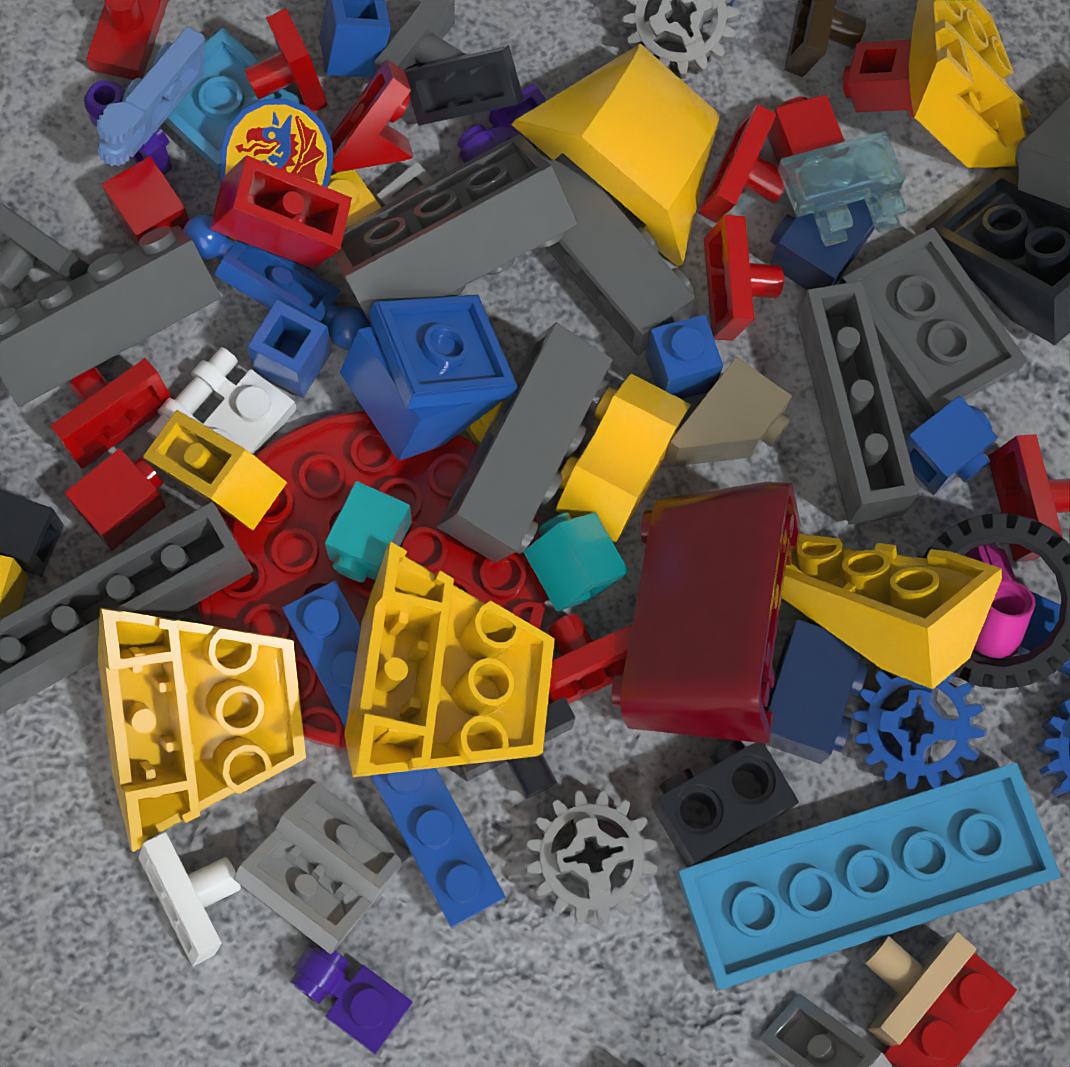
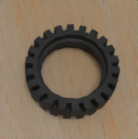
[922,513,1070,689]

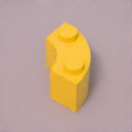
[555,374,691,542]

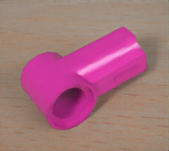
[963,542,1035,659]

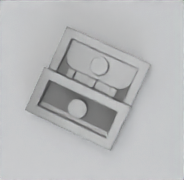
[233,782,411,954]

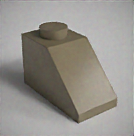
[664,357,792,467]

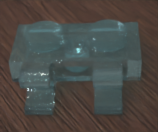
[778,131,906,247]

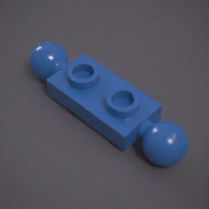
[183,214,371,350]

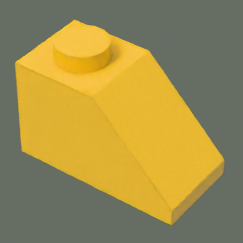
[143,410,287,530]

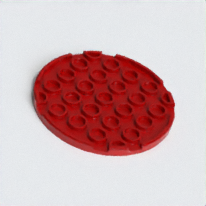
[198,411,546,751]

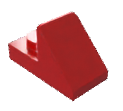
[330,59,414,172]

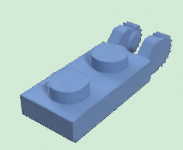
[97,26,205,167]

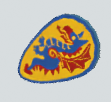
[219,99,333,242]

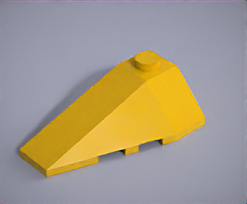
[781,534,1002,689]

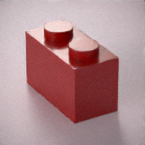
[210,155,352,269]

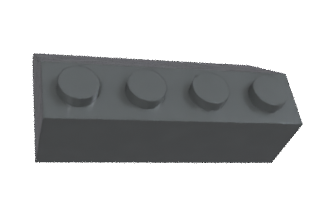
[332,133,578,326]

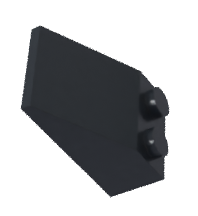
[926,167,1070,345]

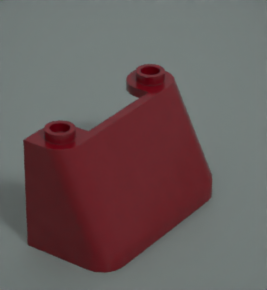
[611,481,801,744]

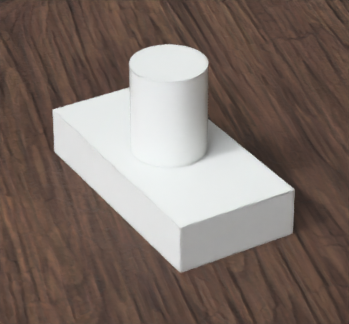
[139,832,241,967]

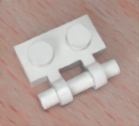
[147,347,297,456]

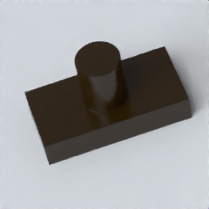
[784,0,867,77]

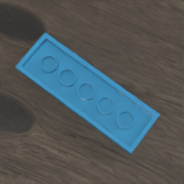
[676,762,1061,992]

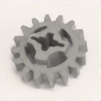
[623,0,739,79]
[526,791,658,926]

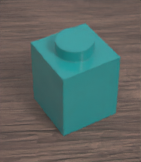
[325,481,412,582]
[523,512,630,612]

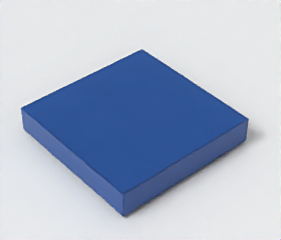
[368,295,518,409]

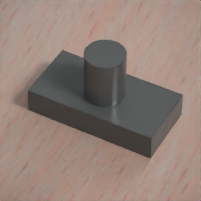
[375,0,466,73]
[0,202,90,291]

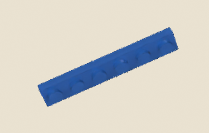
[282,581,506,929]

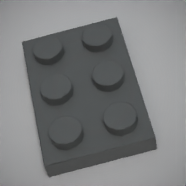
[839,227,1027,419]

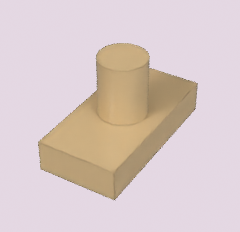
[864,932,977,1046]

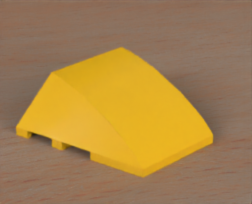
[909,0,1032,168]
[511,44,720,267]
[345,541,555,777]
[98,607,306,852]

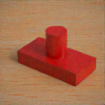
[86,0,169,80]
[243,8,329,113]
[698,104,790,223]
[704,214,784,341]
[50,358,173,469]
[988,434,1070,562]
[548,614,632,704]

